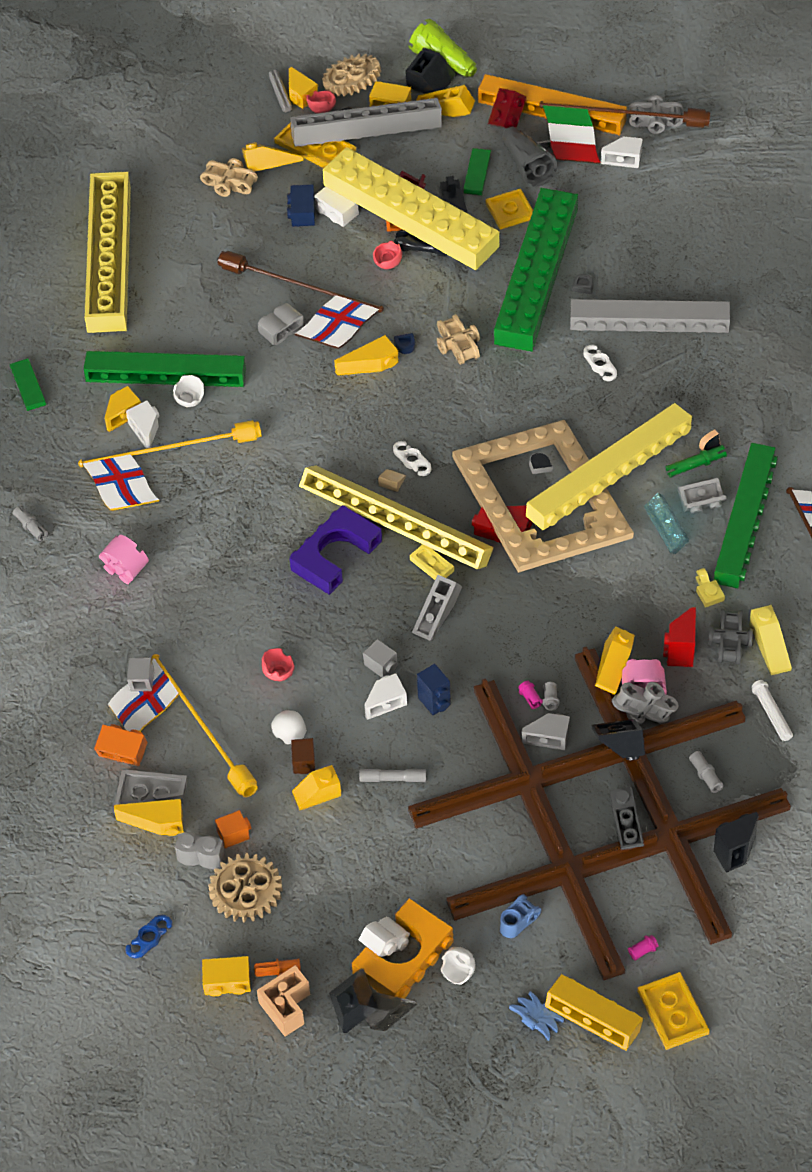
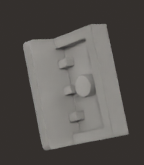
[678,478,727,514]

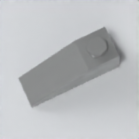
[412,575,462,641]

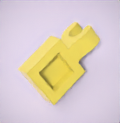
[695,568,725,608]

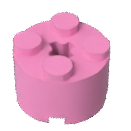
[99,535,149,584]
[621,659,667,695]

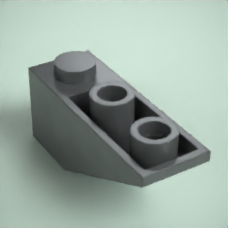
[610,787,644,850]

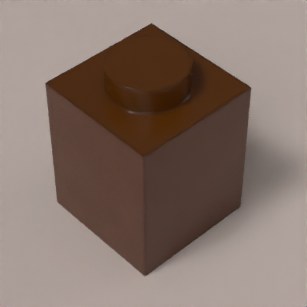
[291,738,315,774]

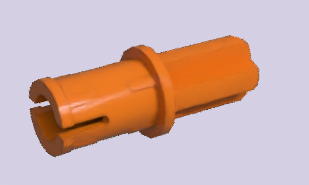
[254,958,301,977]

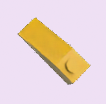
[416,85,475,117]
[242,142,304,172]
[334,335,399,376]
[595,626,635,695]
[114,799,184,836]

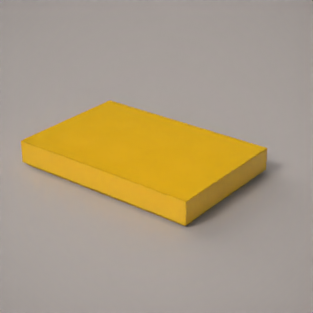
[637,972,710,1050]

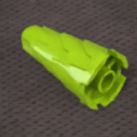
[409,19,477,77]

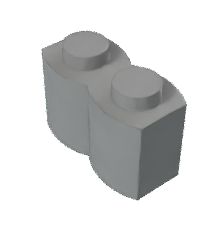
[258,303,304,345]
[175,832,225,869]

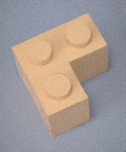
[257,965,310,1037]

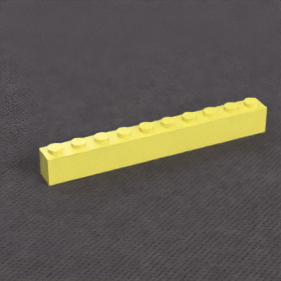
[526,403,692,530]
[299,465,494,569]

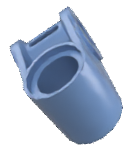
[500,894,542,938]

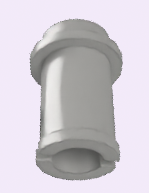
[542,682,560,711]

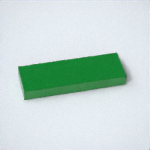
[464,148,491,195]
[10,358,46,411]

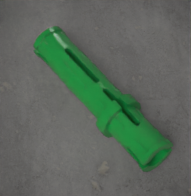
[665,444,727,478]

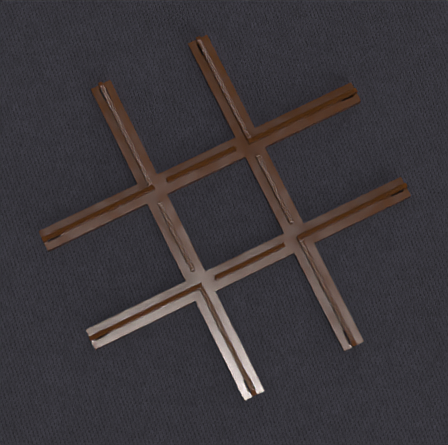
[408,646,791,981]

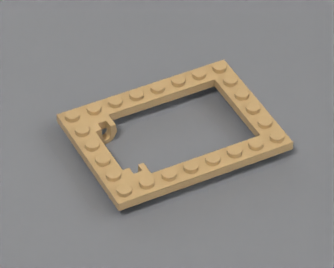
[452,420,634,572]

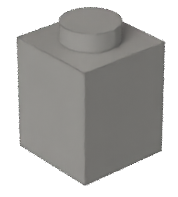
[363,639,397,677]
[127,657,154,692]

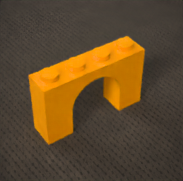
[352,898,454,1004]

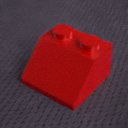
[663,607,696,667]

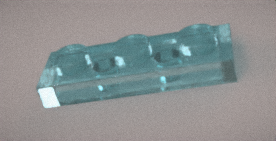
[644,493,689,554]

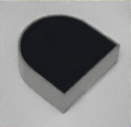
[529,453,553,474]

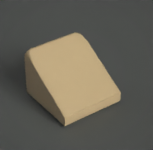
[378,469,406,492]

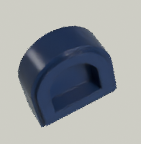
[394,333,415,354]

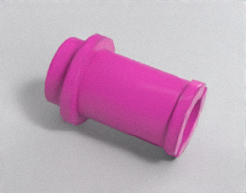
[518,681,543,709]
[627,935,659,961]

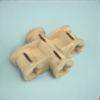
[200,158,258,197]
[437,314,480,365]

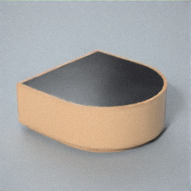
[699,429,720,451]

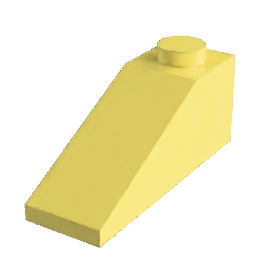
[749,605,792,675]

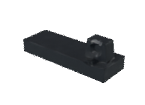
[440,176,468,214]

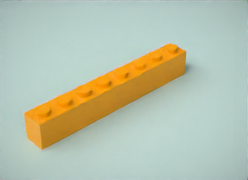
[478,74,627,135]

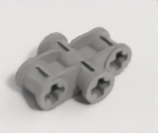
[629,95,683,134]
[612,682,679,725]

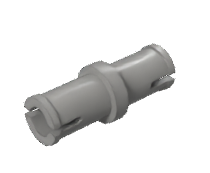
[13,505,48,541]
[689,751,724,793]

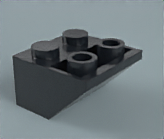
[406,47,456,94]
[713,812,758,873]

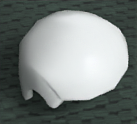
[173,375,204,408]
[271,710,307,744]
[441,947,476,984]

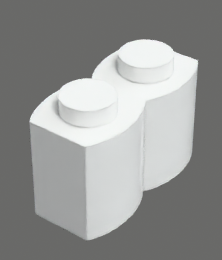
[359,917,410,957]

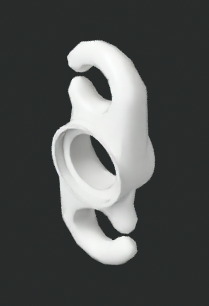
[583,345,617,381]
[393,441,432,476]

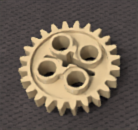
[322,54,381,96]
[208,853,283,923]

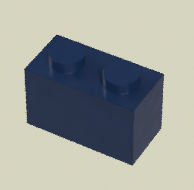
[287,184,315,227]
[417,663,451,715]

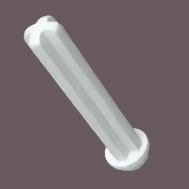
[752,680,793,741]

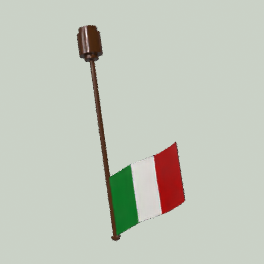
[539,101,710,164]

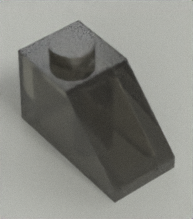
[366,992,417,1031]

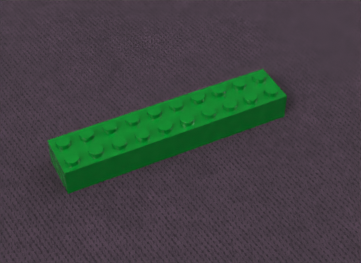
[494,188,578,352]

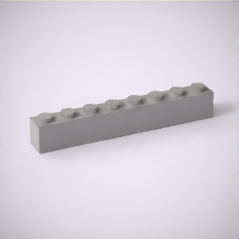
[291,98,441,146]
[570,299,730,333]

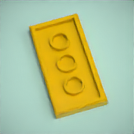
[274,122,356,168]

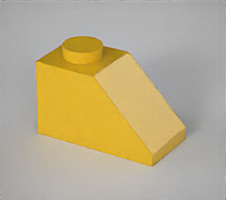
[289,67,318,109]
[105,386,141,432]
[292,765,341,810]

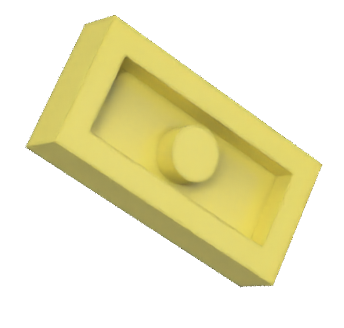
[410,544,454,580]

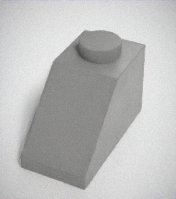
[522,713,570,750]

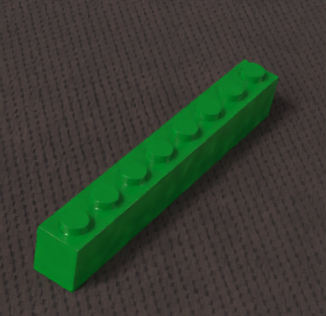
[83,351,246,387]
[714,442,778,589]

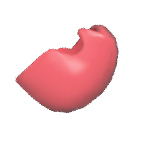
[306,91,336,114]
[373,241,402,269]
[261,648,295,682]

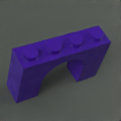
[289,505,382,595]

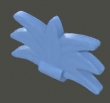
[509,991,564,1041]

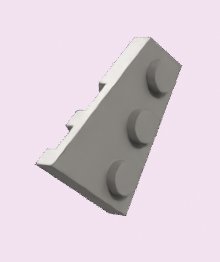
[114,769,188,812]

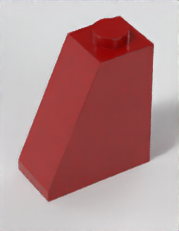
[472,505,533,543]

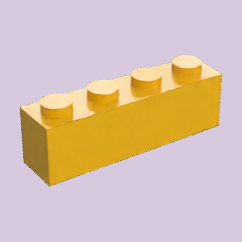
[545,974,643,1051]

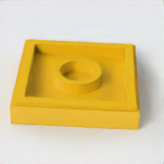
[485,188,533,230]

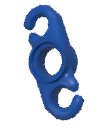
[125,915,172,959]

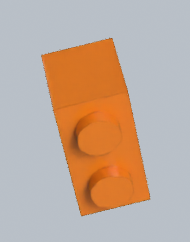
[94,724,148,766]

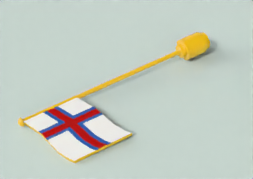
[78,420,262,511]
[108,654,258,797]

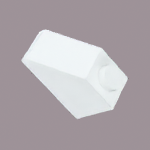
[601,137,642,168]
[126,401,159,449]
[365,674,407,720]

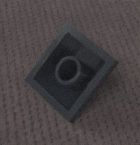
[591,719,645,760]
[329,969,378,1033]

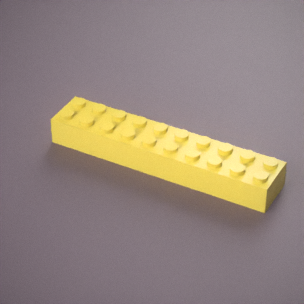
[323,147,499,270]
[85,172,131,333]

